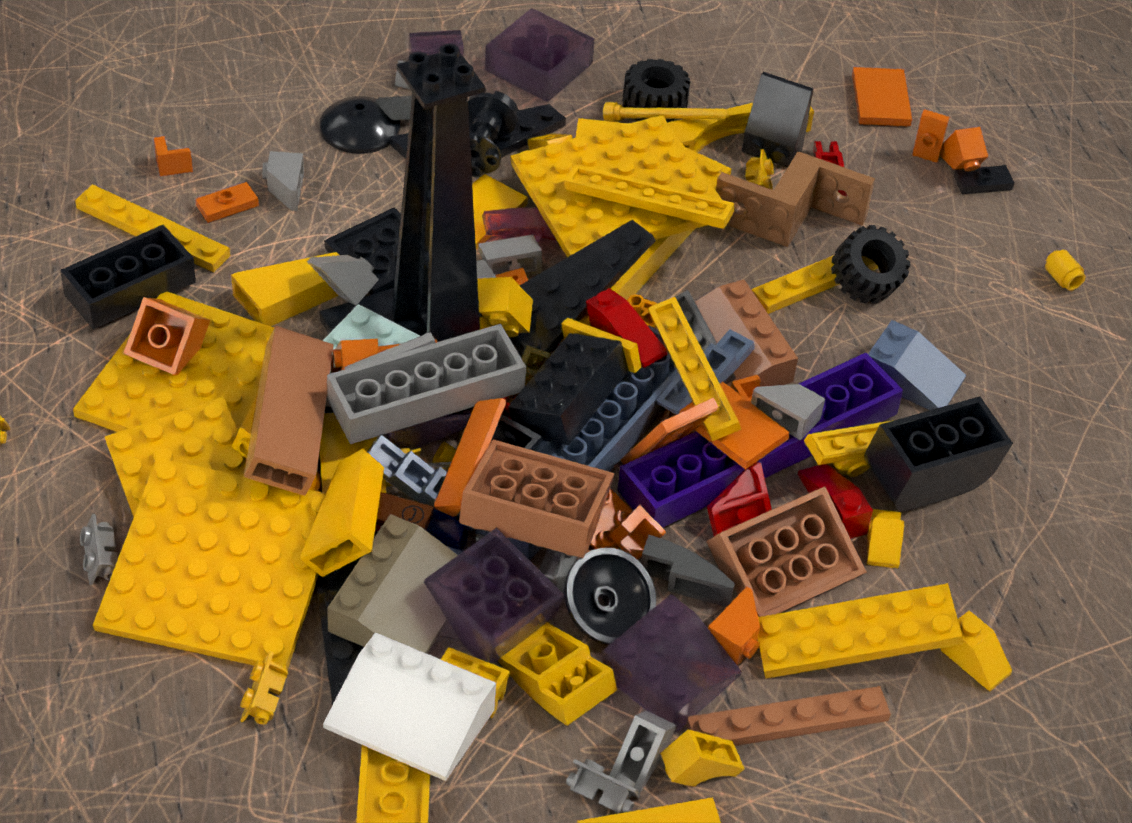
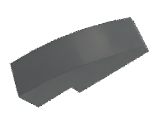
[641,535,735,607]

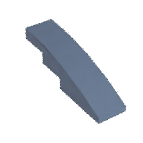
[656,329,755,415]
[367,435,475,531]

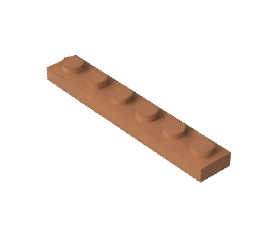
[686,686,891,746]

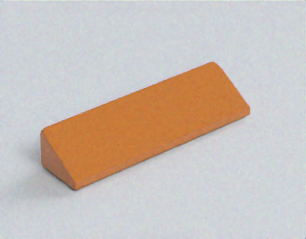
[434,398,506,517]

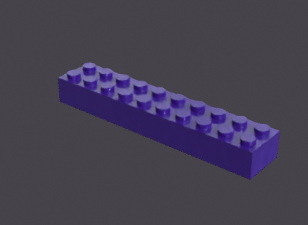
[617,352,903,528]

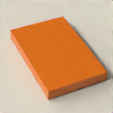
[852,67,912,126]
[680,382,790,470]

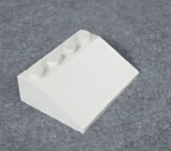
[323,633,496,781]

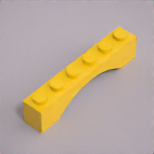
[668,103,814,153]

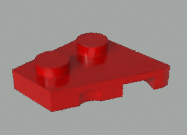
[707,462,772,536]

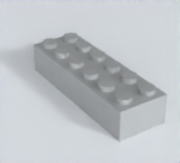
[327,324,526,444]

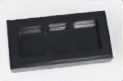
[954,165,1014,194]

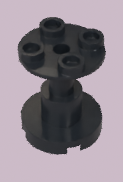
[468,89,519,178]

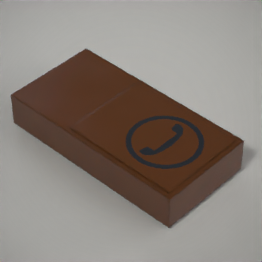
[376,492,434,530]

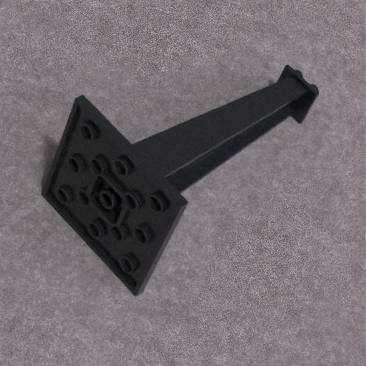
[319,43,545,439]

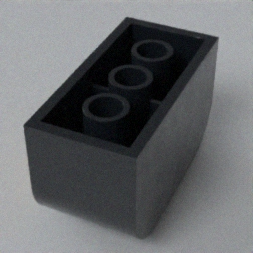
[864,396,1013,511]

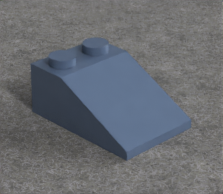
[868,320,966,410]

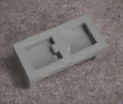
[478,234,542,277]

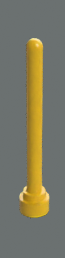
[603,102,729,122]

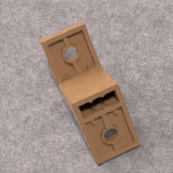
[716,151,875,247]

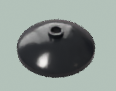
[320,96,400,154]
[564,548,656,645]

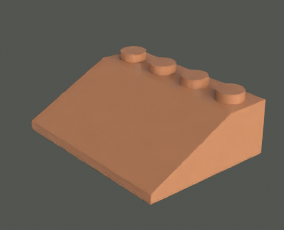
[695,280,798,387]
[459,440,614,558]
[706,487,867,617]

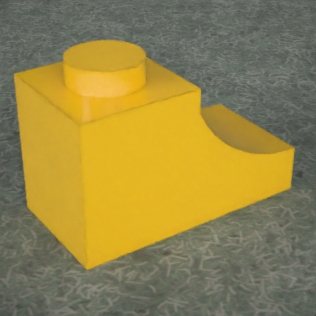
[660,729,745,787]

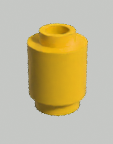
[1045,250,1086,291]

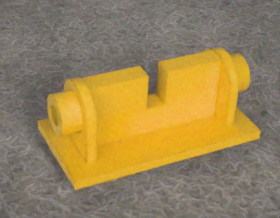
[745,149,774,190]
[240,651,288,725]

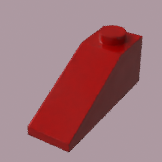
[586,288,668,368]
[797,464,873,539]

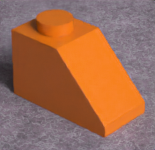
[940,127,988,171]
[705,587,760,666]

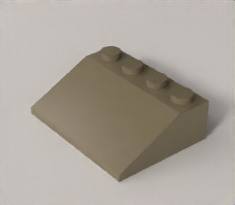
[327,514,477,654]

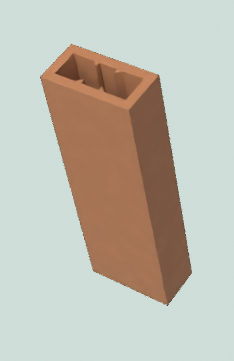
[244,325,334,496]

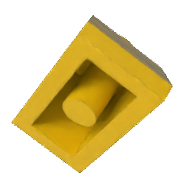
[940,610,1012,692]

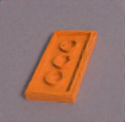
[621,398,718,465]

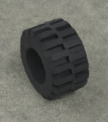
[622,58,690,122]
[831,225,910,304]

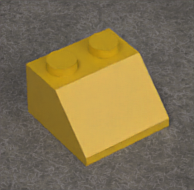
[477,277,533,337]

